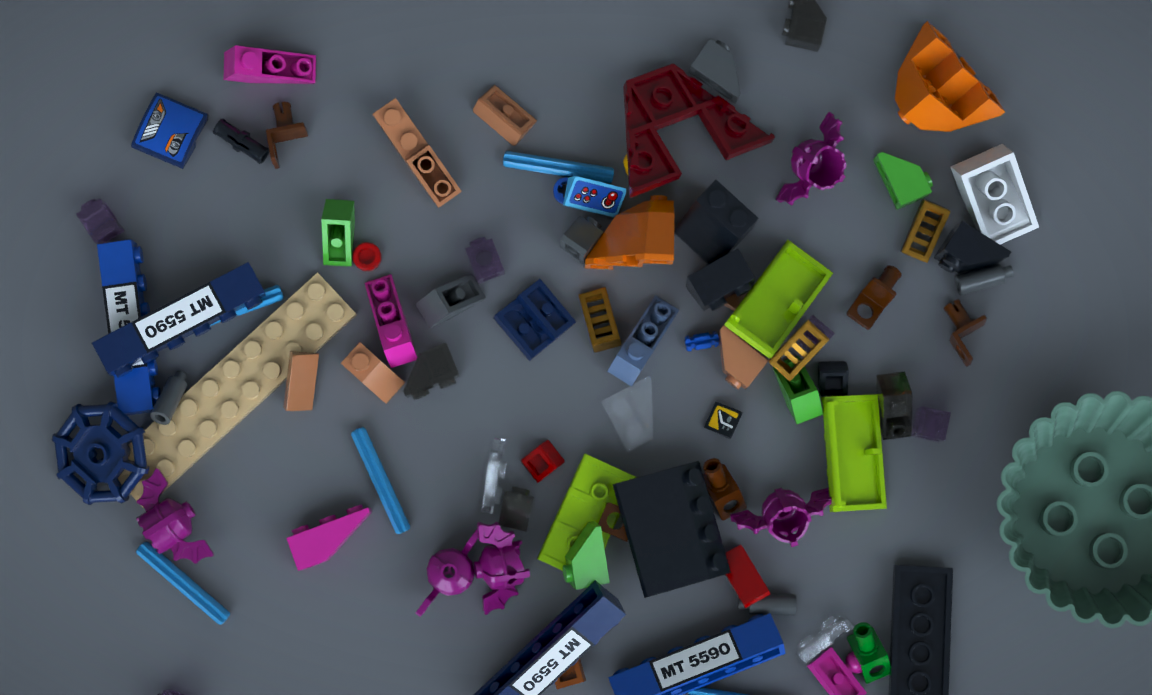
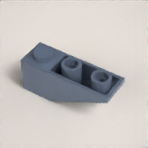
[607,295,679,387]

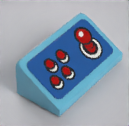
[563,176,627,218]

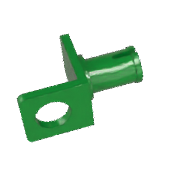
[847,622,891,684]

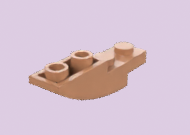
[372,98,462,208]

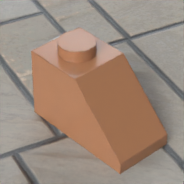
[718,325,769,389]
[341,342,405,404]

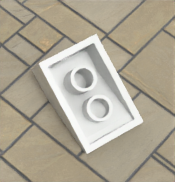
[951,144,1039,244]

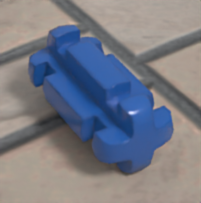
[684,331,720,351]

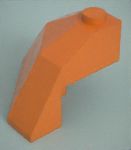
[895,21,1005,132]
[585,195,674,270]

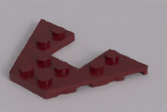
[623,63,775,198]

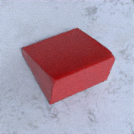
[520,440,565,483]

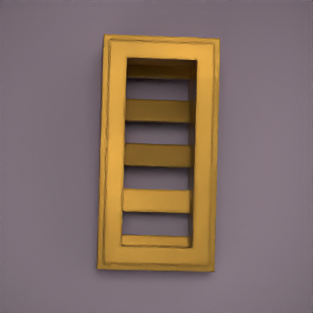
[901,199,951,263]
[578,287,621,352]
[769,320,830,381]

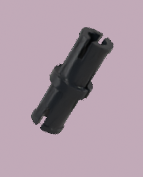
[213,118,270,164]

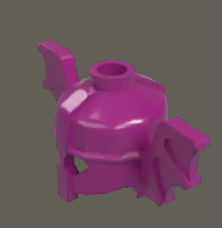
[776,112,846,205]
[136,468,214,564]
[730,488,832,547]
[473,522,530,615]
[415,528,479,617]

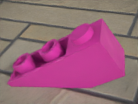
[223,45,316,84]
[364,274,418,368]
[286,504,372,571]

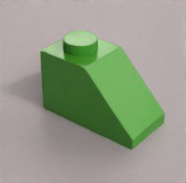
[873,152,933,210]
[321,199,355,267]
[772,355,824,424]
[563,521,610,590]

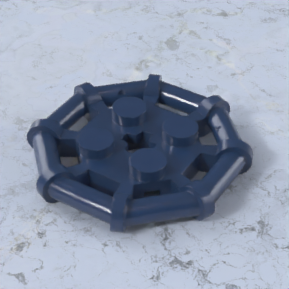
[52,401,150,505]

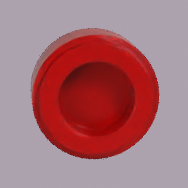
[352,242,382,272]

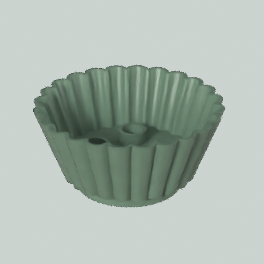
[997,391,1152,628]

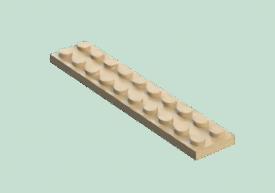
[118,272,357,508]

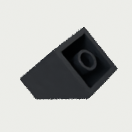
[674,179,759,264]

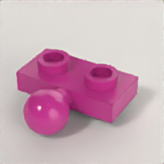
[807,647,867,695]

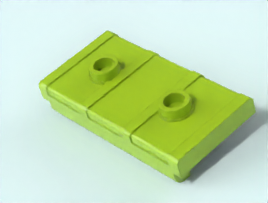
[724,239,833,359]
[821,394,887,512]
[536,453,637,571]

